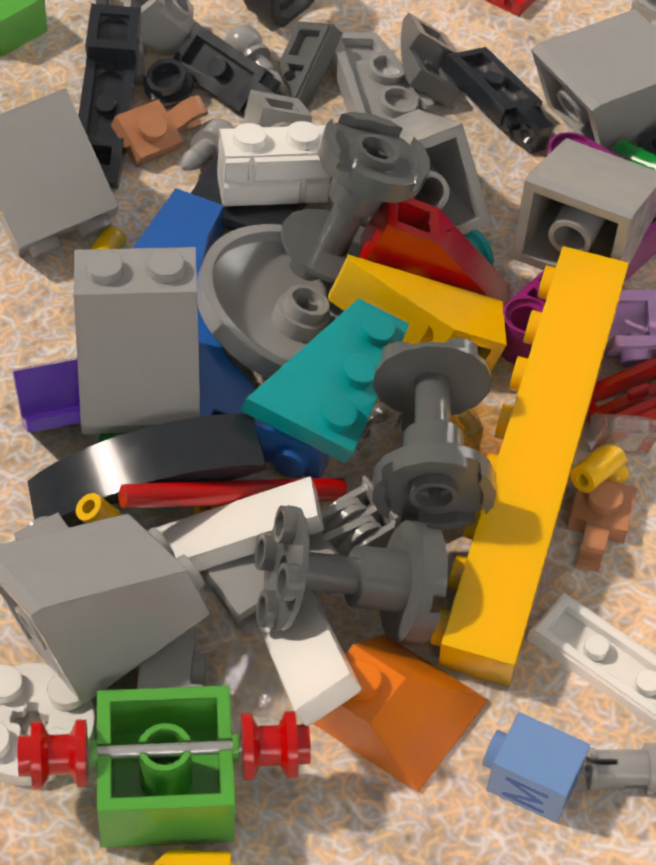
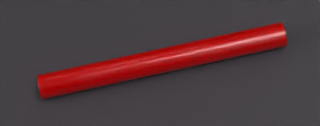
[119,477,347,509]

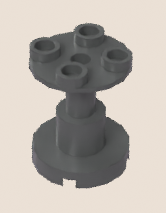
[280,112,430,284]
[372,338,496,531]
[254,505,448,646]

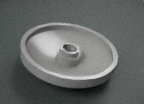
[197,224,344,379]

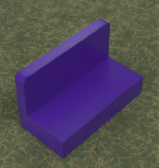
[12,357,81,433]

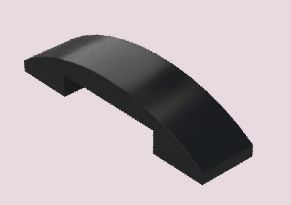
[78,3,142,189]
[27,414,268,528]

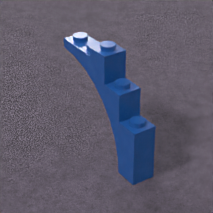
[133,188,329,478]

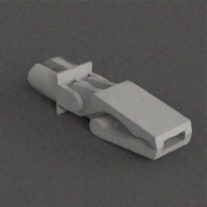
[205,475,402,628]

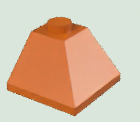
[313,634,488,793]

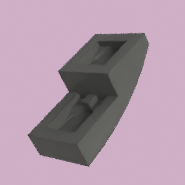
[401,12,460,107]

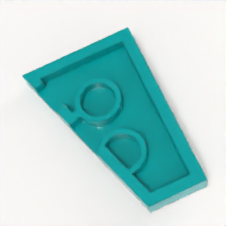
[240,298,409,464]

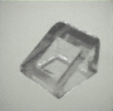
[588,413,656,458]
[222,639,288,721]

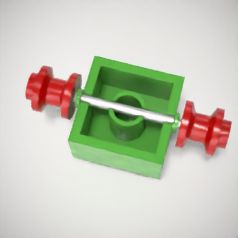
[17,685,311,848]

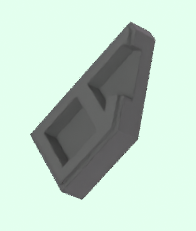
[279,21,343,110]

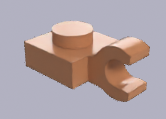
[111,95,209,167]
[567,480,638,572]

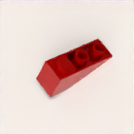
[360,199,510,308]

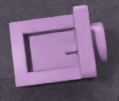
[604,289,656,367]

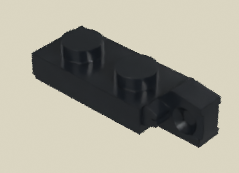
[173,23,282,115]
[442,47,554,153]

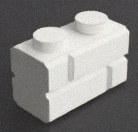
[217,121,331,207]

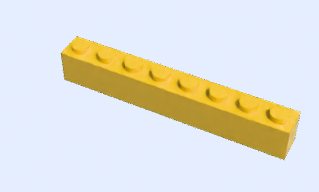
[430,246,629,687]

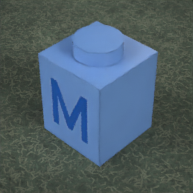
[482,712,591,824]

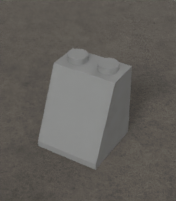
[531,9,656,158]
[0,88,119,259]
[362,109,492,235]
[511,138,656,270]
[74,247,200,434]
[0,514,210,705]

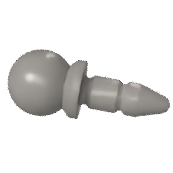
[224,25,287,96]
[180,119,234,171]

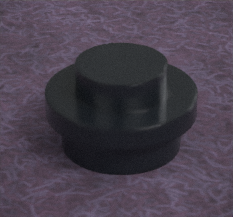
[143,59,194,107]

